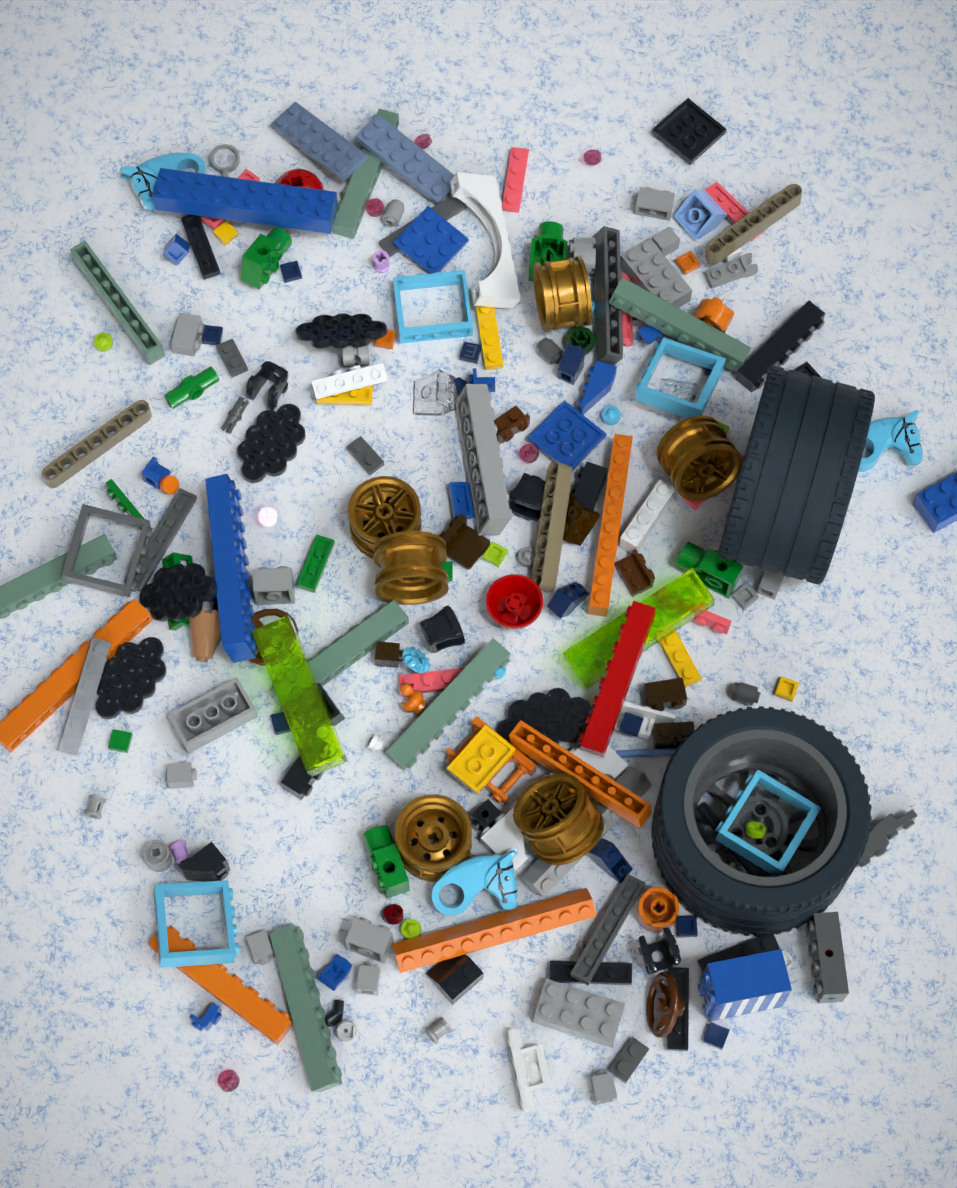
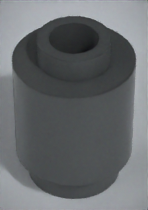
[537,337,564,364]
[731,682,761,706]

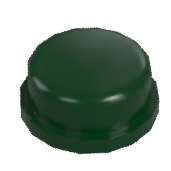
[565,326,595,355]

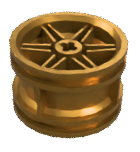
[533,256,592,332]
[656,415,742,501]
[348,476,422,559]
[373,531,449,605]
[513,773,604,865]
[395,794,472,882]

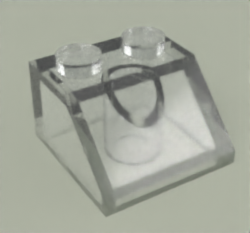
[413,369,455,416]

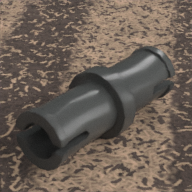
[221,397,249,434]

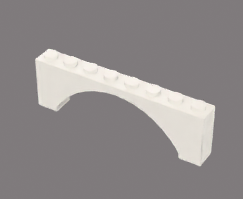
[450,172,521,309]
[481,746,628,875]

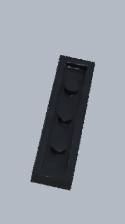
[181,215,221,280]
[697,932,780,975]
[550,961,632,985]
[667,967,689,1051]

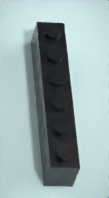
[735,300,826,392]

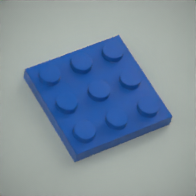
[393,206,469,274]
[528,400,607,471]

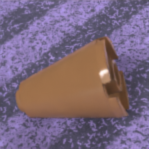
[189,609,221,662]

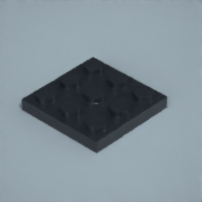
[652,98,727,165]

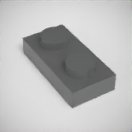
[216,338,248,378]
[346,436,384,475]
[609,1036,649,1084]

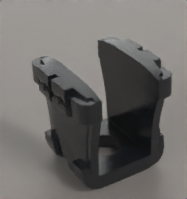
[246,361,288,411]
[509,473,546,522]
[420,605,465,653]
[638,927,681,975]

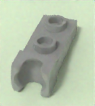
[705,253,758,288]

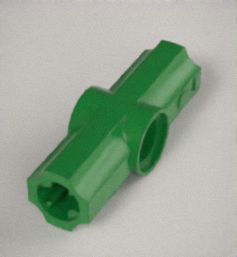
[164,366,220,409]

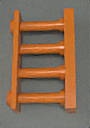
[446,716,537,806]

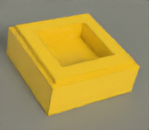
[213,221,239,245]
[774,676,799,702]

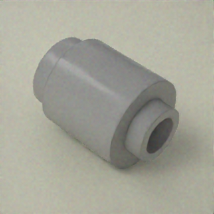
[382,199,404,227]

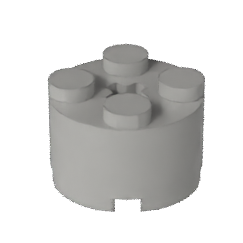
[568,238,596,274]

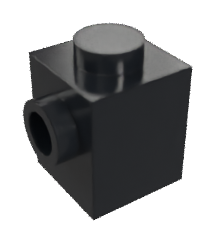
[471,799,502,832]

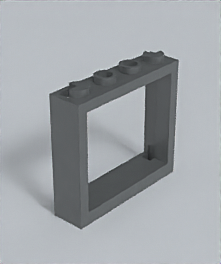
[61,504,153,597]

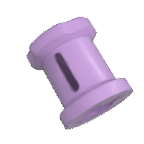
[373,250,390,273]
[169,840,192,866]

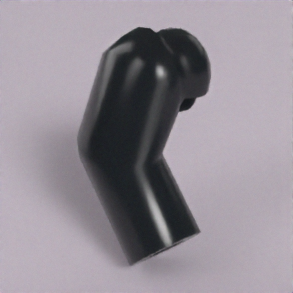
[325,1000,344,1027]

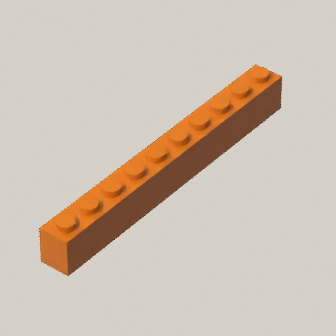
[588,434,633,617]
[0,598,153,753]
[392,888,596,973]

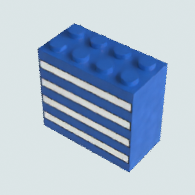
[698,949,792,1022]

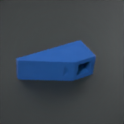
[577,361,617,415]

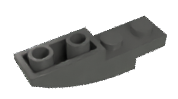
[855,809,918,868]

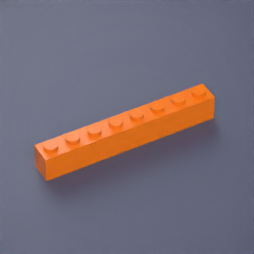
[509,720,652,829]
[148,925,293,1046]

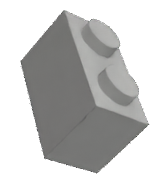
[635,187,675,221]
[171,313,205,357]

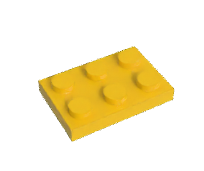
[447,725,516,795]

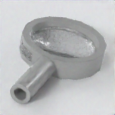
[209,144,240,177]

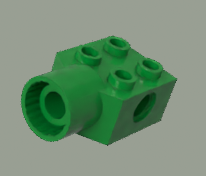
[528,221,568,281]
[241,228,292,290]
[676,541,743,599]
[362,825,410,899]

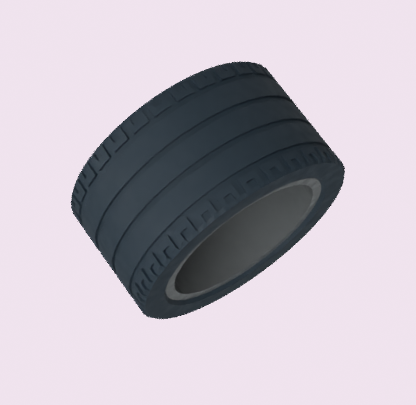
[717,365,875,585]
[651,706,872,937]

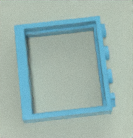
[393,270,473,344]
[635,338,726,418]
[715,770,821,877]
[154,880,239,968]

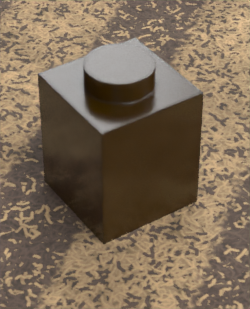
[374,641,404,668]

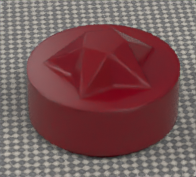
[383,904,404,925]

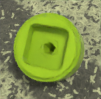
[94,333,113,352]
[745,821,766,838]
[401,919,421,939]

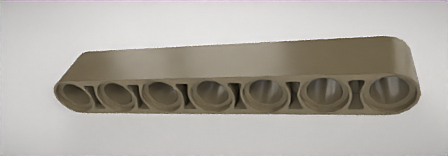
[705,184,802,264]
[42,400,152,488]
[531,461,573,593]

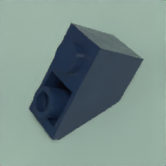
[557,343,585,385]
[547,582,589,619]
[588,838,633,883]

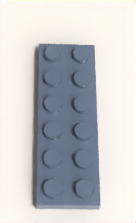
[271,102,368,182]
[355,113,454,205]

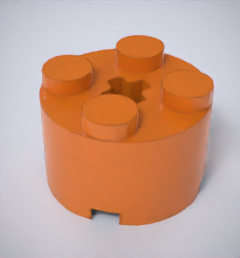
[693,297,735,333]
[637,887,679,933]

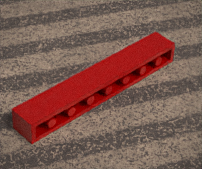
[579,600,656,758]

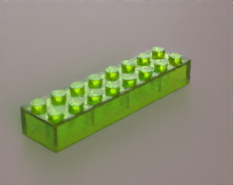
[563,568,715,690]
[252,615,348,777]

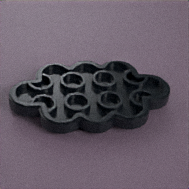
[295,313,387,349]
[237,404,306,483]
[140,563,217,622]
[96,637,167,720]
[497,688,591,745]

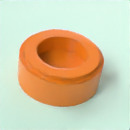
[159,475,179,494]

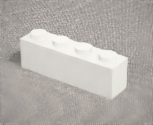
[619,479,676,554]

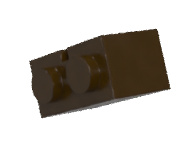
[643,677,687,712]
[653,722,694,749]

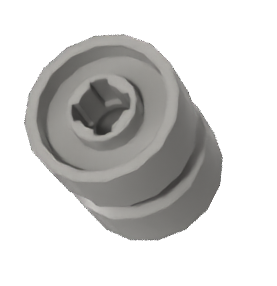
[342,345,370,367]
[143,840,172,872]

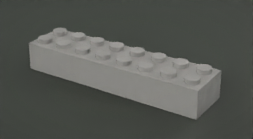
[455,384,512,535]

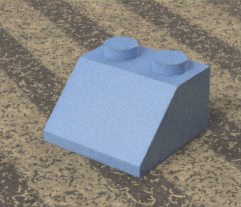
[673,190,727,241]

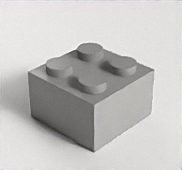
[253,566,295,605]
[345,917,394,964]

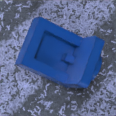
[469,368,495,392]
[318,954,352,991]
[189,1002,222,1031]

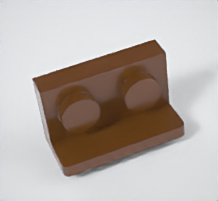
[494,405,530,444]
[614,549,655,597]

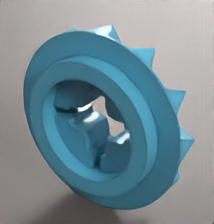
[402,646,431,673]

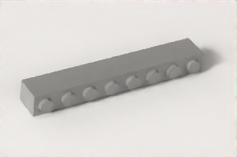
[521,766,653,898]

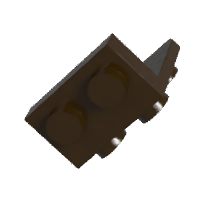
[563,491,600,546]
[439,513,490,570]

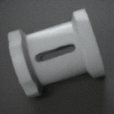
[84,795,106,819]
[425,1017,452,1044]

